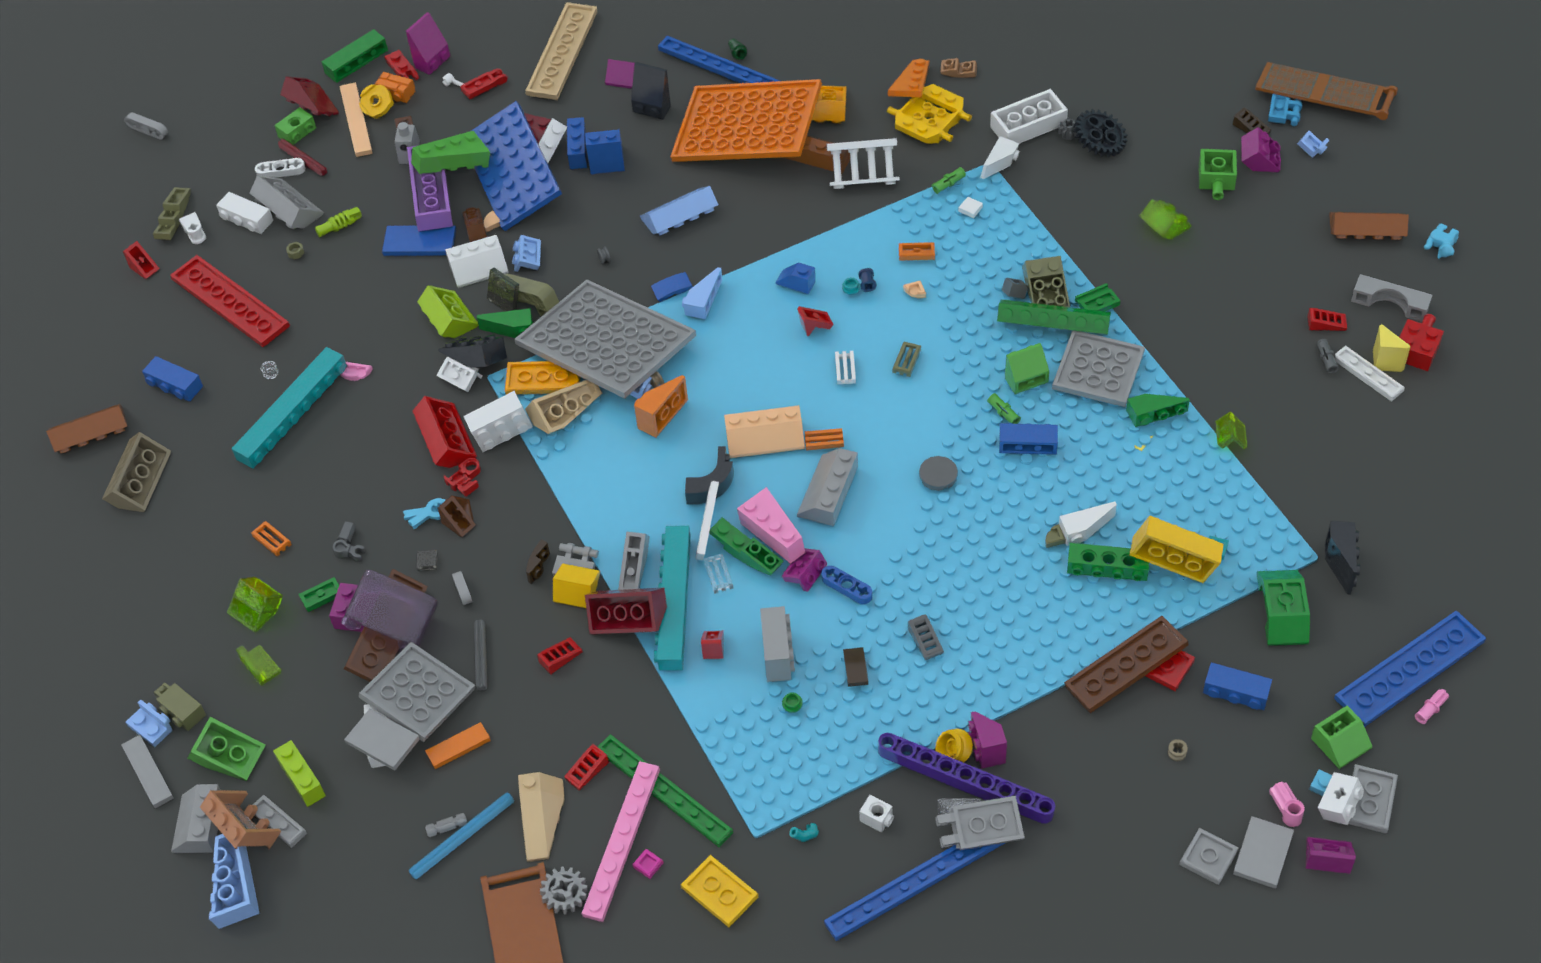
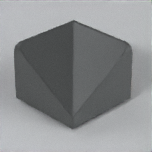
[1002,278,1028,299]

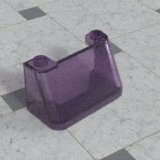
[341,570,438,651]

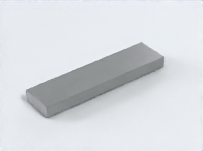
[121,735,174,808]

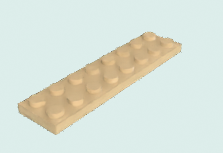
[525,2,597,100]

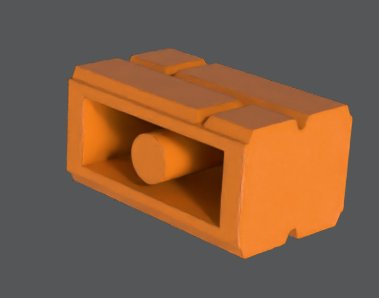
[375,72,415,103]

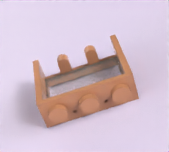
[200,790,281,850]

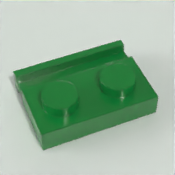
[1075,283,1121,311]

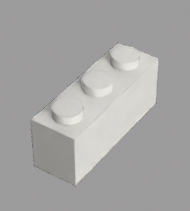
[216,192,274,234]

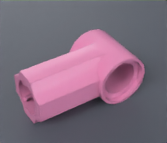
[1269,782,1304,827]

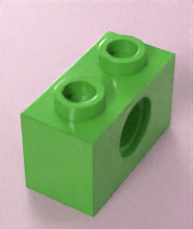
[274,107,316,145]

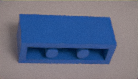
[567,117,587,169]
[142,356,203,402]
[999,423,1058,455]
[1203,662,1272,710]

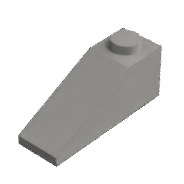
[618,531,650,590]

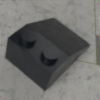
[631,62,671,120]

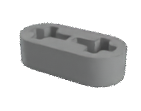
[452,571,472,605]

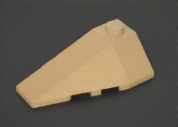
[525,380,602,434]
[518,772,565,862]

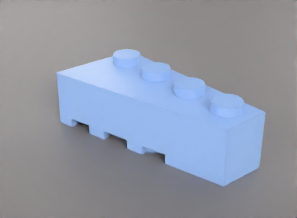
[209,834,260,929]

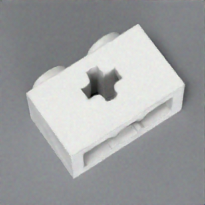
[1318,772,1364,825]

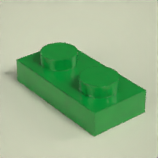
[298,577,339,612]

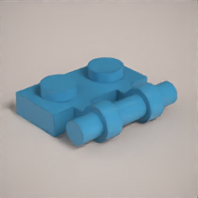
[1268,94,1302,126]

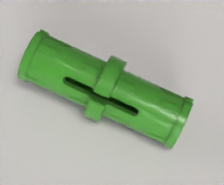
[932,167,966,194]
[987,393,1021,424]

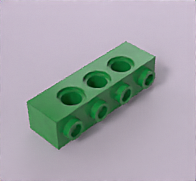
[1067,543,1149,581]

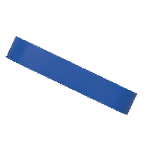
[821,565,872,604]

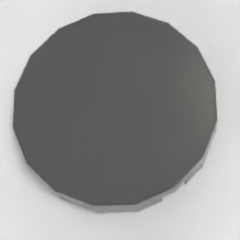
[919,456,958,491]

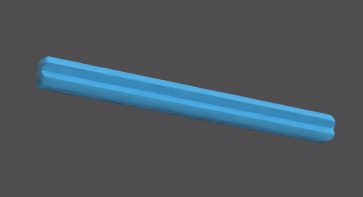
[409,792,514,879]

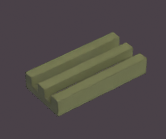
[892,342,921,377]

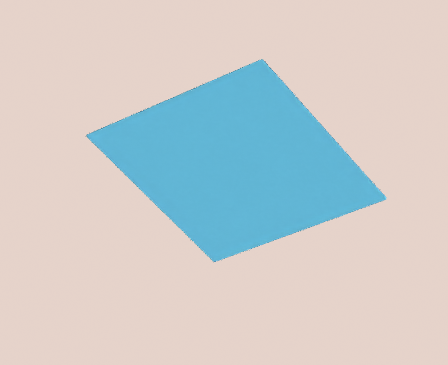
[488,165,1318,838]

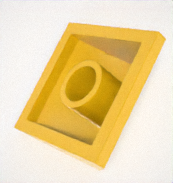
[553,563,601,608]

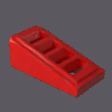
[1308,308,1347,331]
[537,637,583,675]
[564,744,609,791]

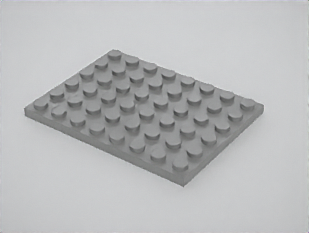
[515,280,696,399]

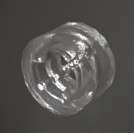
[260,361,279,379]

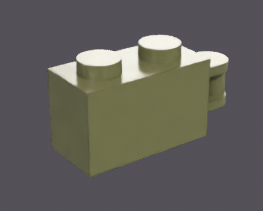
[153,682,206,731]

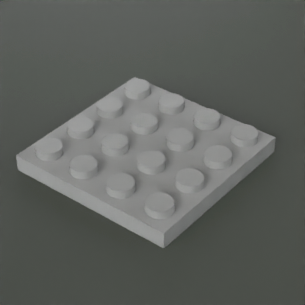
[1052,330,1145,407]
[359,642,475,742]

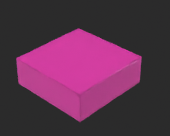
[633,849,663,879]

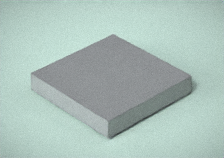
[1179,828,1239,885]

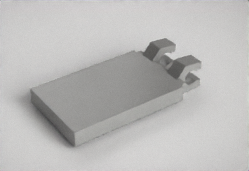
[935,796,1024,850]

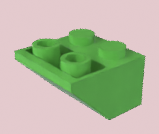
[1005,343,1049,394]
[1311,705,1372,769]

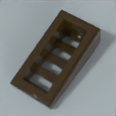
[1233,107,1271,134]

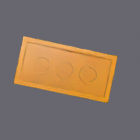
[505,361,580,395]

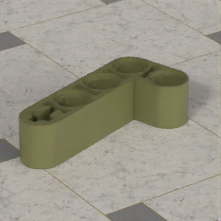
[494,274,559,317]

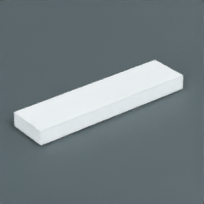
[1335,346,1405,402]
[695,481,719,561]

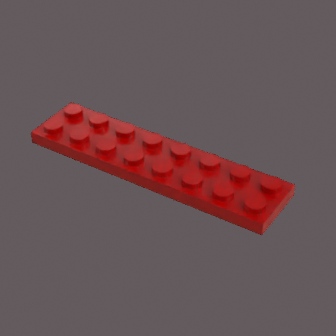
[170,255,290,347]

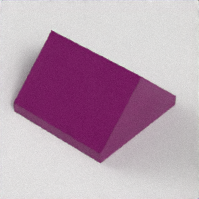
[605,59,635,89]
[1306,837,1356,874]

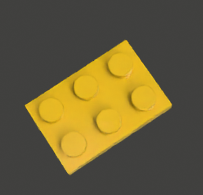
[681,855,758,927]

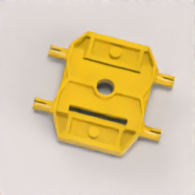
[887,84,972,143]

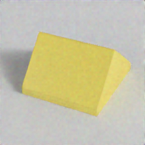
[1373,324,1411,372]

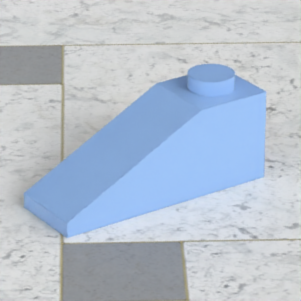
[682,267,722,319]

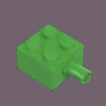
[1199,149,1237,200]

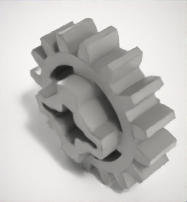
[540,867,588,914]

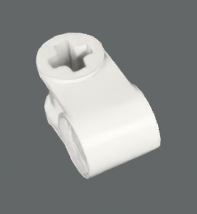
[179,212,206,244]

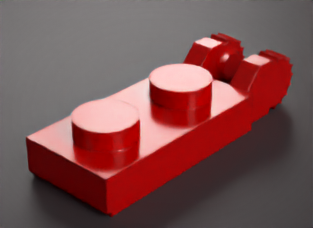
[385,50,419,80]
[460,68,508,100]

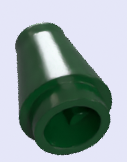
[728,38,747,60]

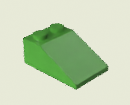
[187,717,266,781]

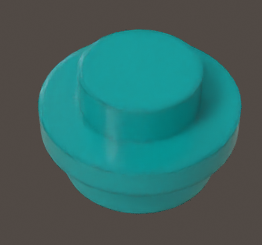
[842,277,860,294]

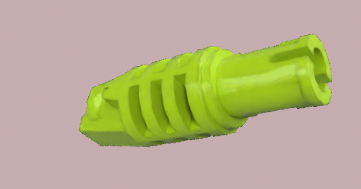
[315,207,362,237]

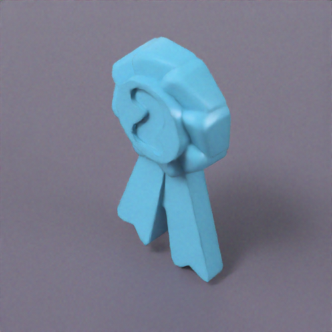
[403,498,445,529]

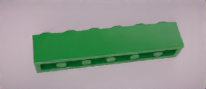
[997,299,1111,334]

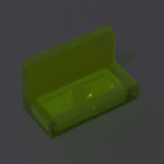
[1215,411,1247,449]
[236,645,281,686]

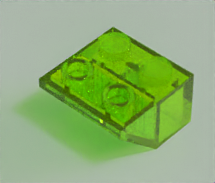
[1139,199,1192,240]
[227,577,283,632]

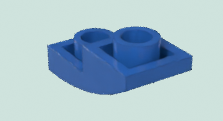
[651,272,693,302]

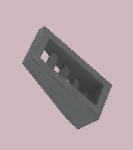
[908,614,944,660]

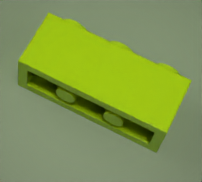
[273,740,326,807]

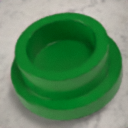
[782,692,803,713]

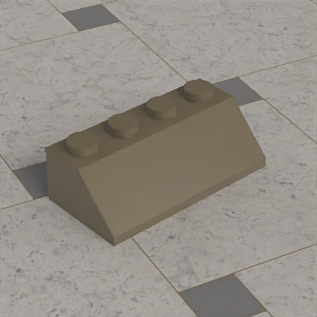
[102,432,171,512]

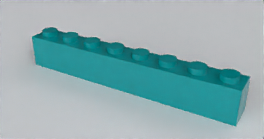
[232,347,347,469]
[654,526,691,670]

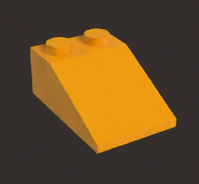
[812,86,846,123]

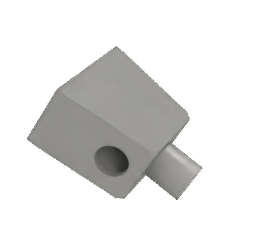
[395,122,420,164]

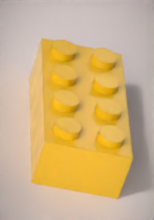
[1130,515,1224,583]

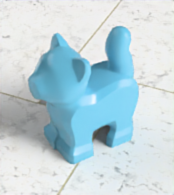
[1424,224,1459,259]

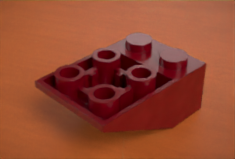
[280,76,339,116]

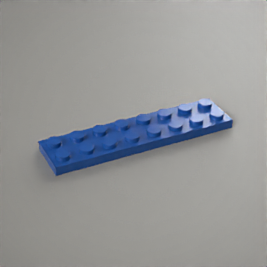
[1334,610,1486,727]

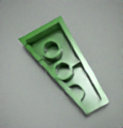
[411,131,490,174]

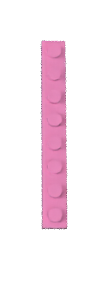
[581,761,660,922]

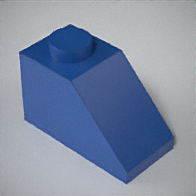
[776,262,816,294]

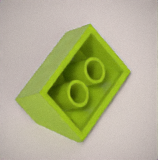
[417,285,479,338]

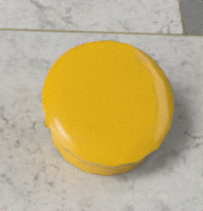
[935,728,973,763]

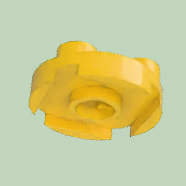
[359,84,393,119]

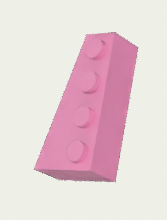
[737,487,805,564]

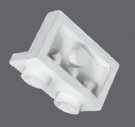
[437,357,483,392]

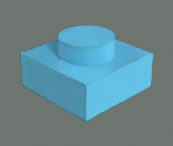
[1309,770,1332,796]

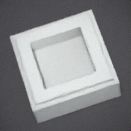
[958,197,983,218]

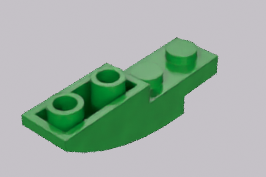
[709,517,784,576]

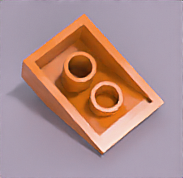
[634,375,688,438]

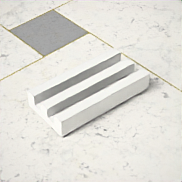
[835,351,856,385]

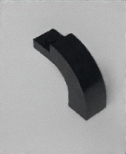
[685,446,734,504]

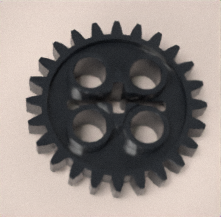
[1073,109,1128,158]

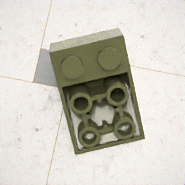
[1022,256,1070,307]

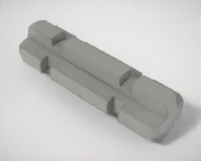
[425,813,467,837]

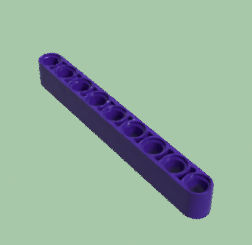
[878,733,1055,824]

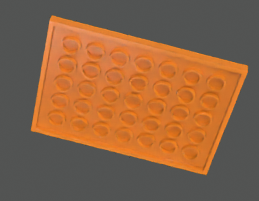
[670,79,822,162]

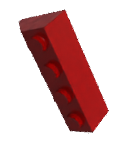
[413,396,477,468]

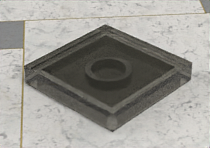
[487,268,519,311]

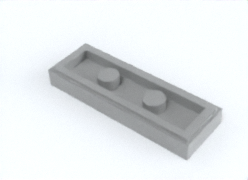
[253,795,307,848]

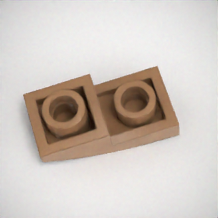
[941,58,977,78]

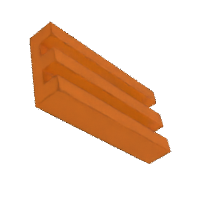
[899,242,935,261]
[804,428,844,450]
[251,521,292,557]

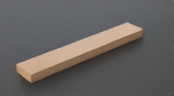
[340,82,373,157]

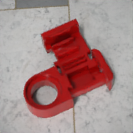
[444,458,481,497]

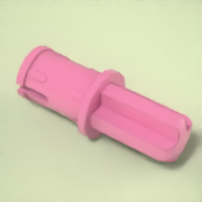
[1415,689,1449,724]

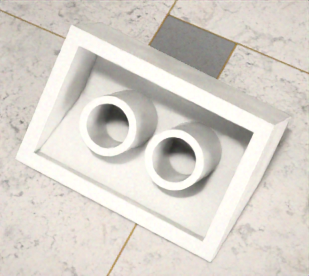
[445,235,509,288]

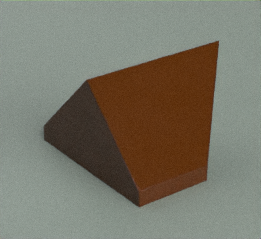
[437,495,476,537]

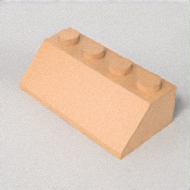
[724,405,805,458]

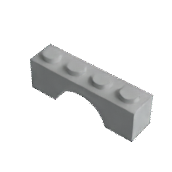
[1351,274,1433,322]

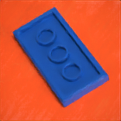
[382,225,457,256]

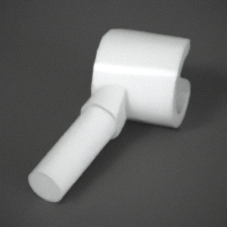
[442,73,464,86]

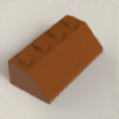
[783,135,851,174]
[1329,212,1409,240]
[46,403,128,454]

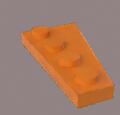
[888,59,929,97]

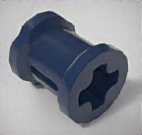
[858,268,877,292]

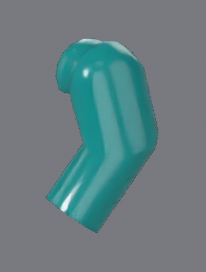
[789,823,819,842]

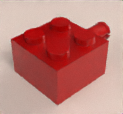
[1399,314,1444,371]

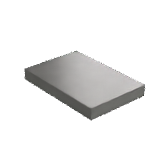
[344,708,420,771]
[1348,764,1398,834]
[1233,816,1294,889]

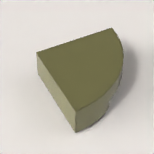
[1045,524,1065,548]

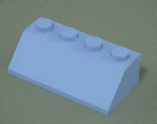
[640,186,718,235]

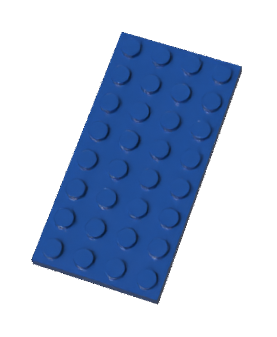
[471,101,562,231]

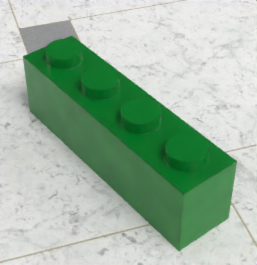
[322,29,388,83]

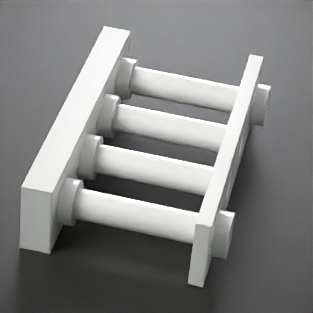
[827,138,899,189]

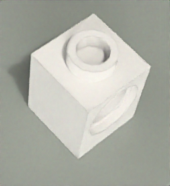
[859,795,894,832]

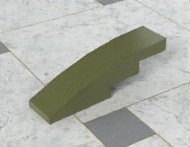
[153,187,191,240]

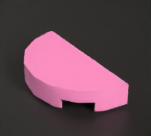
[340,362,373,381]

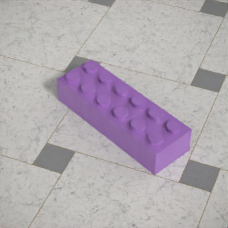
[407,146,453,231]

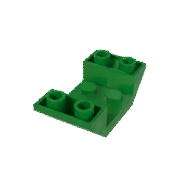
[1256,570,1310,646]

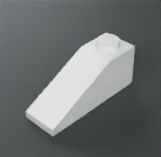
[980,136,1020,179]
[1059,502,1117,546]

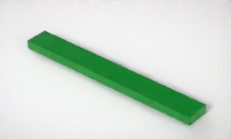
[598,734,733,847]

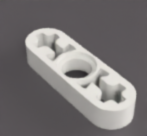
[255,158,305,178]

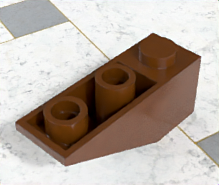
[462,207,487,242]

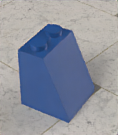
[585,129,625,174]

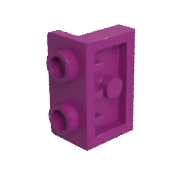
[782,548,827,592]

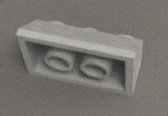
[171,784,221,853]

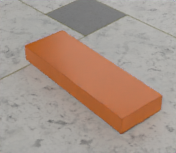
[425,722,491,769]

